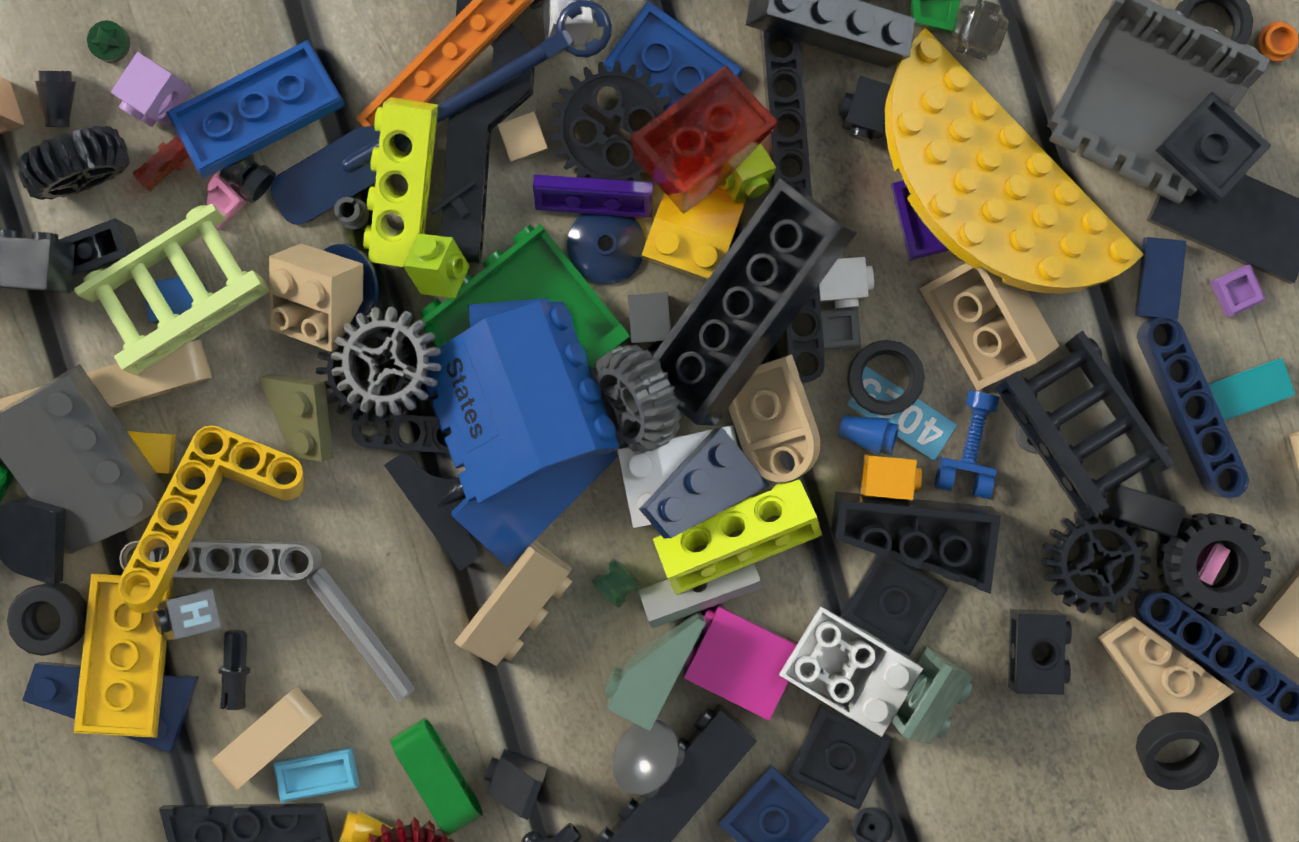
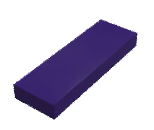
[533,174,654,218]

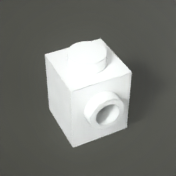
[819,257,874,309]

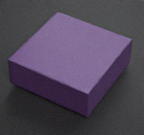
[1210,264,1266,317]

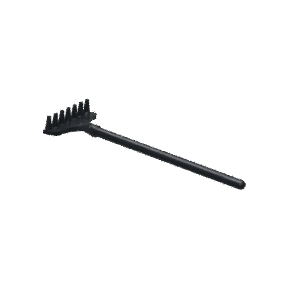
[384,341,663,571]

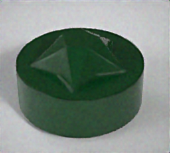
[87,20,130,63]

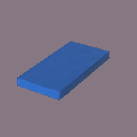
[166,40,345,179]
[451,451,618,567]

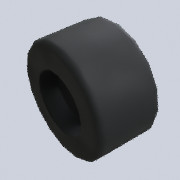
[7,583,87,656]

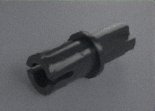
[218,630,250,710]

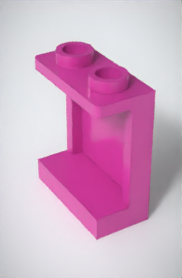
[683,604,798,720]

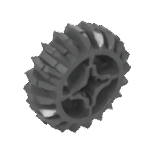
[592,344,681,453]

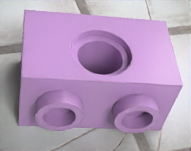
[111,51,194,128]

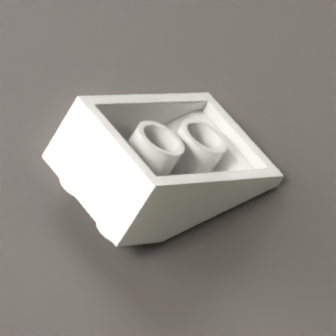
[617,425,738,528]

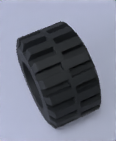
[1157,513,1272,616]

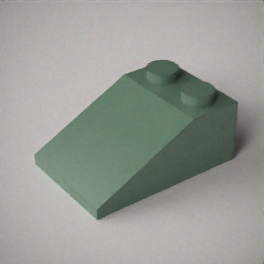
[604,611,706,731]
[892,646,973,744]

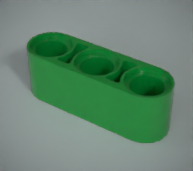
[390,718,483,836]

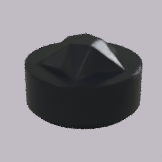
[851,807,893,842]

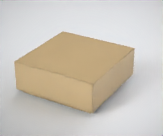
[497,111,548,163]

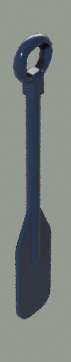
[271,0,612,225]

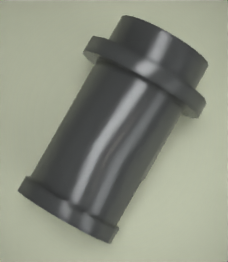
[334,197,370,230]

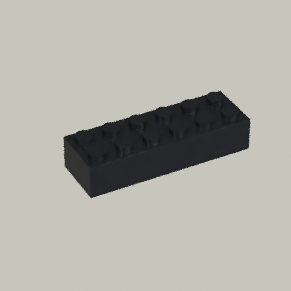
[652,179,857,426]

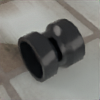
[219,154,276,203]

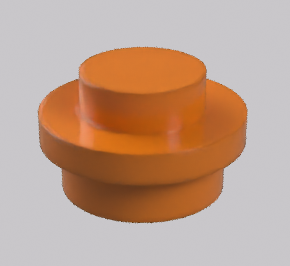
[1257,21,1299,62]

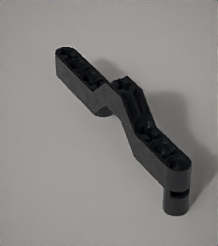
[440,0,535,264]

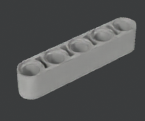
[119,539,322,580]

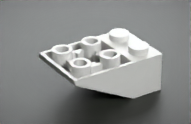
[779,606,923,737]

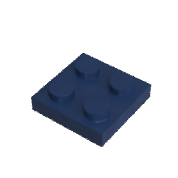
[718,764,830,842]

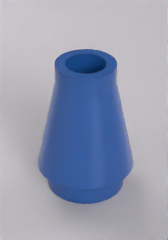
[838,415,899,456]

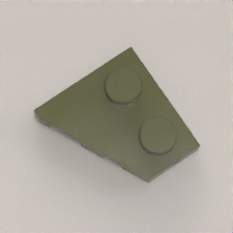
[259,374,333,462]

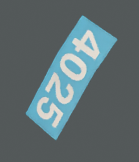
[847,366,957,461]

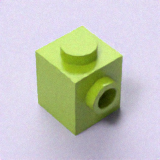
[710,130,776,202]
[403,233,470,299]

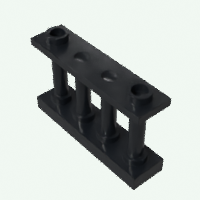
[995,331,1175,521]

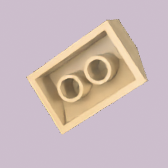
[919,262,1059,391]
[454,540,572,666]

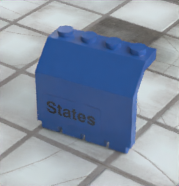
[425,301,620,504]

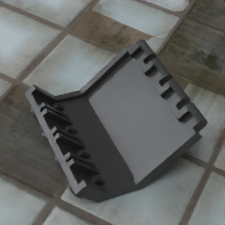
[1047,0,1271,204]

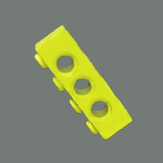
[363,97,438,267]
[653,479,822,595]

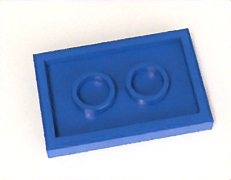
[604,1,744,136]

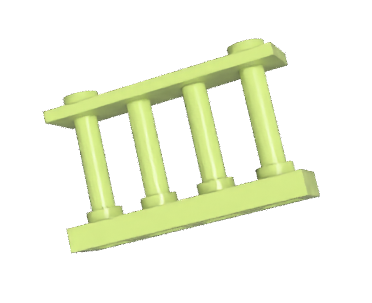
[74,203,269,375]

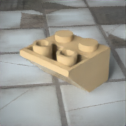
[269,243,363,352]

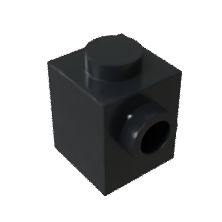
[838,75,891,142]

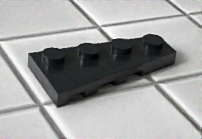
[159,803,334,842]

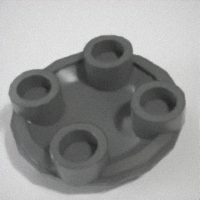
[612,719,685,799]

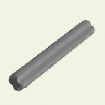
[306,568,415,702]

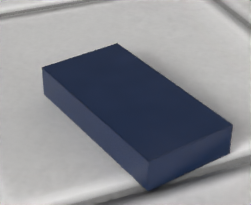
[1135,237,1187,320]

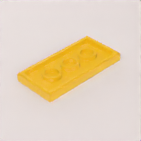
[74,574,173,737]

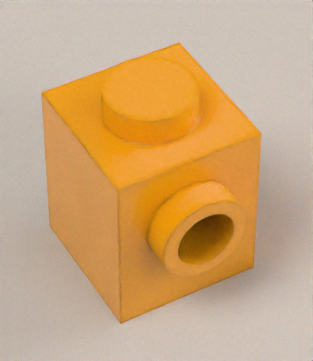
[860,455,922,500]

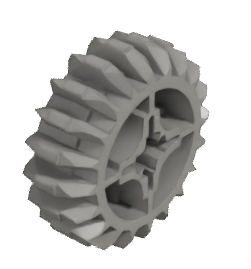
[331,307,441,416]

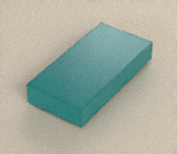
[1208,358,1296,421]

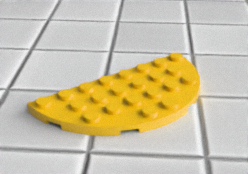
[885,27,1144,294]

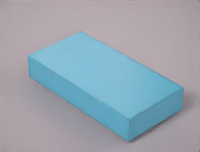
[273,747,360,802]

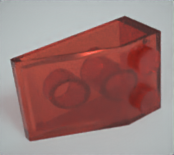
[631,66,778,214]

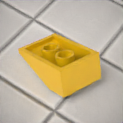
[642,148,747,282]

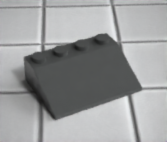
[0,364,167,554]

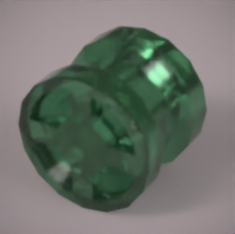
[592,558,641,608]

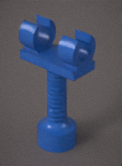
[934,390,1000,499]

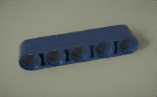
[1137,317,1249,498]
[1135,589,1299,722]

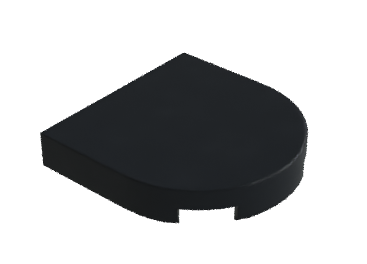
[0,498,65,585]

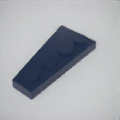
[22,661,199,753]

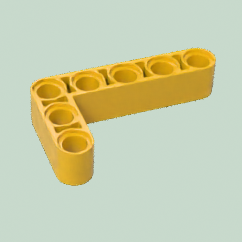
[118,425,305,613]

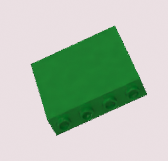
[420,224,631,370]

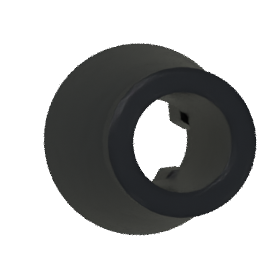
[35,71,76,127]

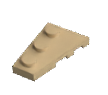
[1098,615,1234,718]

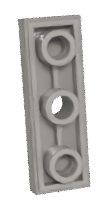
[638,563,763,628]

